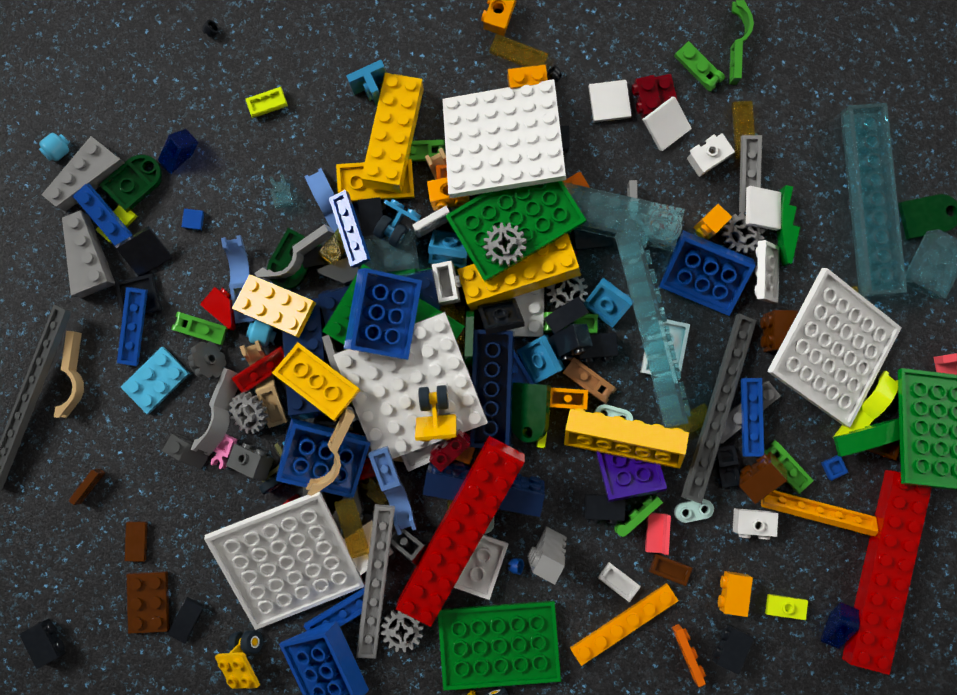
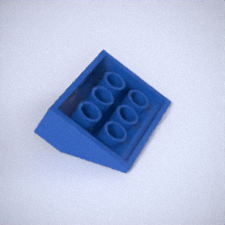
[659,230,755,316]
[344,268,422,360]
[276,418,370,498]
[279,621,369,695]

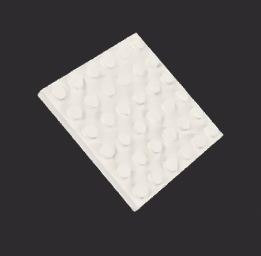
[443,79,566,198]
[767,268,902,428]
[333,312,488,459]
[204,491,365,630]

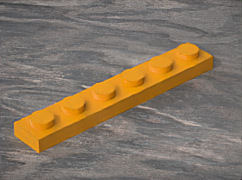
[761,490,879,537]
[570,583,678,666]

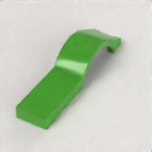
[729,0,754,85]

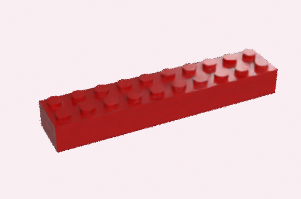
[396,436,525,627]
[842,470,932,675]

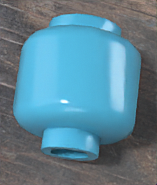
[39,133,69,161]
[246,320,277,347]

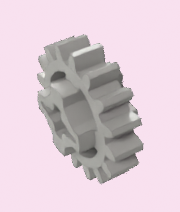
[721,212,765,254]
[483,223,527,267]
[546,277,588,309]
[229,392,269,434]
[381,610,424,652]

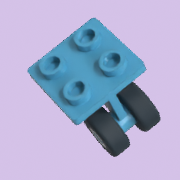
[373,199,422,248]

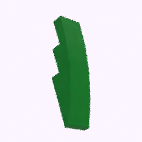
[777,185,800,267]
[833,418,900,457]

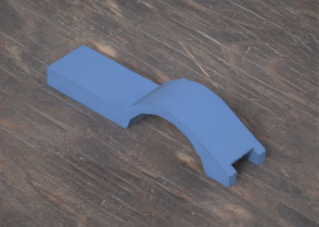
[304,168,345,251]
[221,235,256,323]
[368,446,417,535]

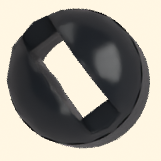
[202,20,220,37]
[547,65,562,83]

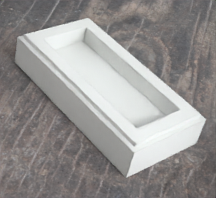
[598,562,641,602]

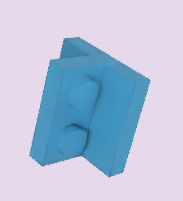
[346,60,386,105]
[428,229,468,268]
[583,278,634,328]
[517,335,565,384]

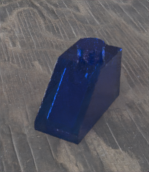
[158,129,199,173]
[821,602,859,649]

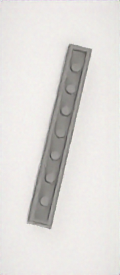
[356,504,395,659]

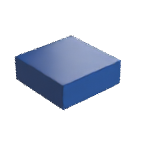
[181,208,205,230]
[821,455,849,480]

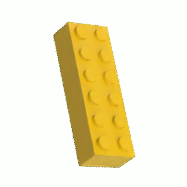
[361,73,424,193]
[457,234,581,311]
[564,408,689,469]

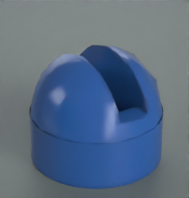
[508,558,524,575]

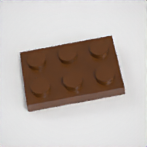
[126,571,170,634]

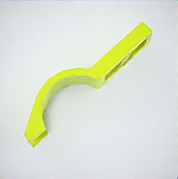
[832,371,898,439]

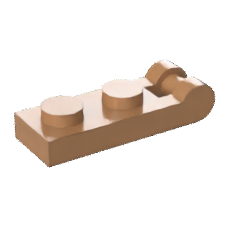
[562,357,617,404]

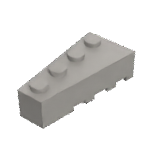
[42,136,125,211]
[62,211,115,298]
[527,526,567,585]

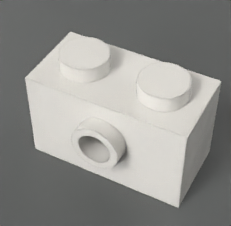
[687,133,735,177]
[432,261,461,306]
[733,508,778,540]

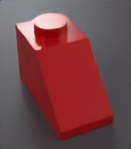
[200,287,236,331]

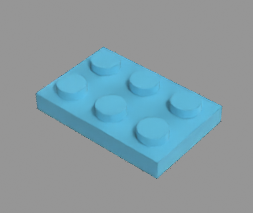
[121,347,190,414]

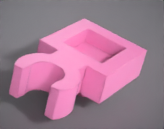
[211,434,238,469]

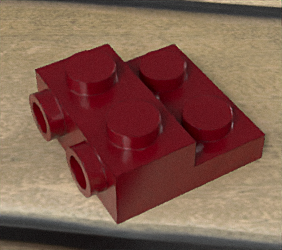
[632,74,678,119]
[429,429,470,472]

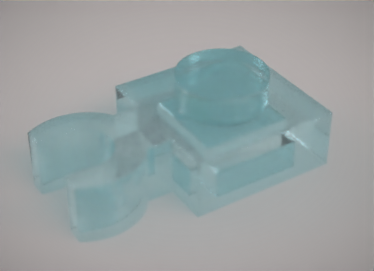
[270,174,294,209]

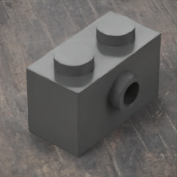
[226,442,274,481]

